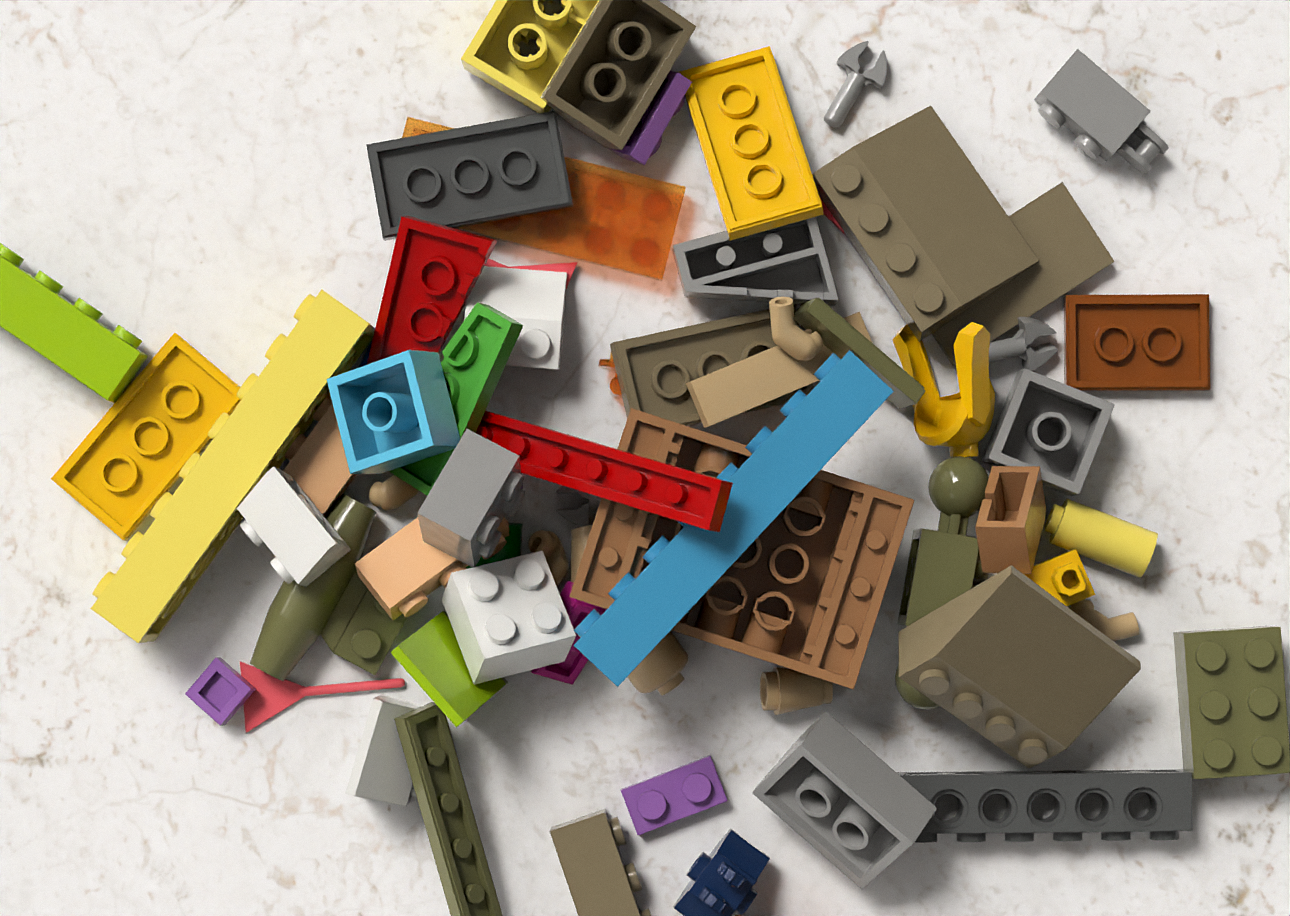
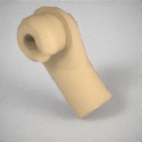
[769,297,823,361]

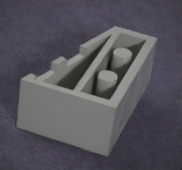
[672,217,839,306]

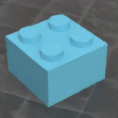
[327,350,460,474]

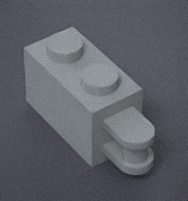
[1034,49,1169,174]

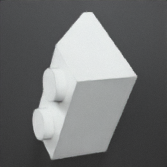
[464,266,567,369]
[237,466,351,587]
[345,695,421,806]

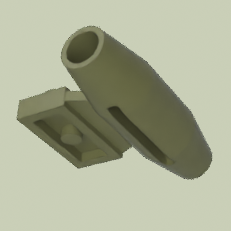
[250,494,407,681]

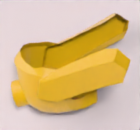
[892,322,995,457]

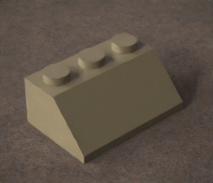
[540,0,697,150]

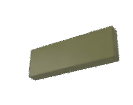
[794,297,926,409]

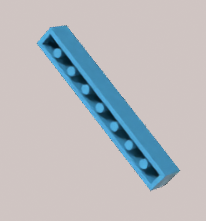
[573,350,894,687]

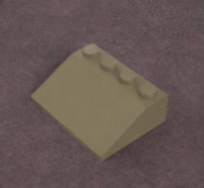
[812,105,1039,342]
[898,565,1141,769]

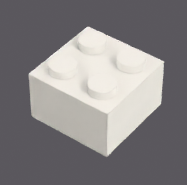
[442,551,576,685]

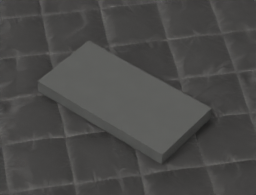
[366,111,573,241]

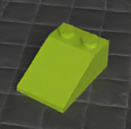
[390,611,508,728]

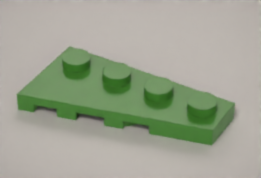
[389,302,523,495]

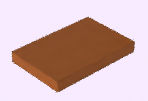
[1063,294,1210,391]

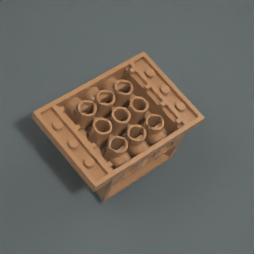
[569,408,914,690]

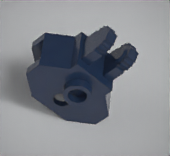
[673,828,770,916]

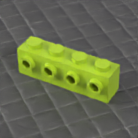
[0,243,148,403]

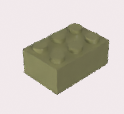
[1173,626,1290,779]

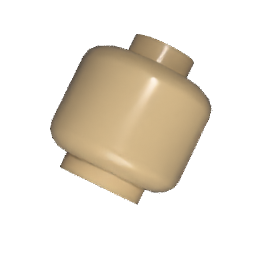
[627,631,688,695]

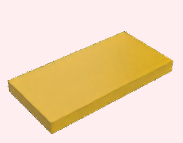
[678,46,823,241]
[51,333,241,541]

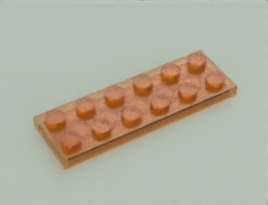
[402,117,686,281]

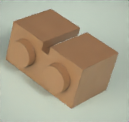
[975,466,1047,574]

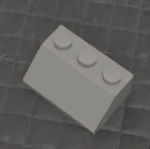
[752,711,937,889]

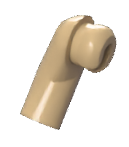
[369,475,419,510]
[528,530,569,587]
[1069,599,1139,641]

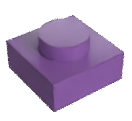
[185,657,256,726]

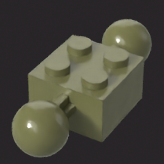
[895,456,989,710]

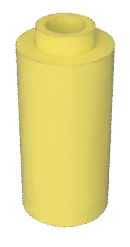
[1044,498,1158,578]

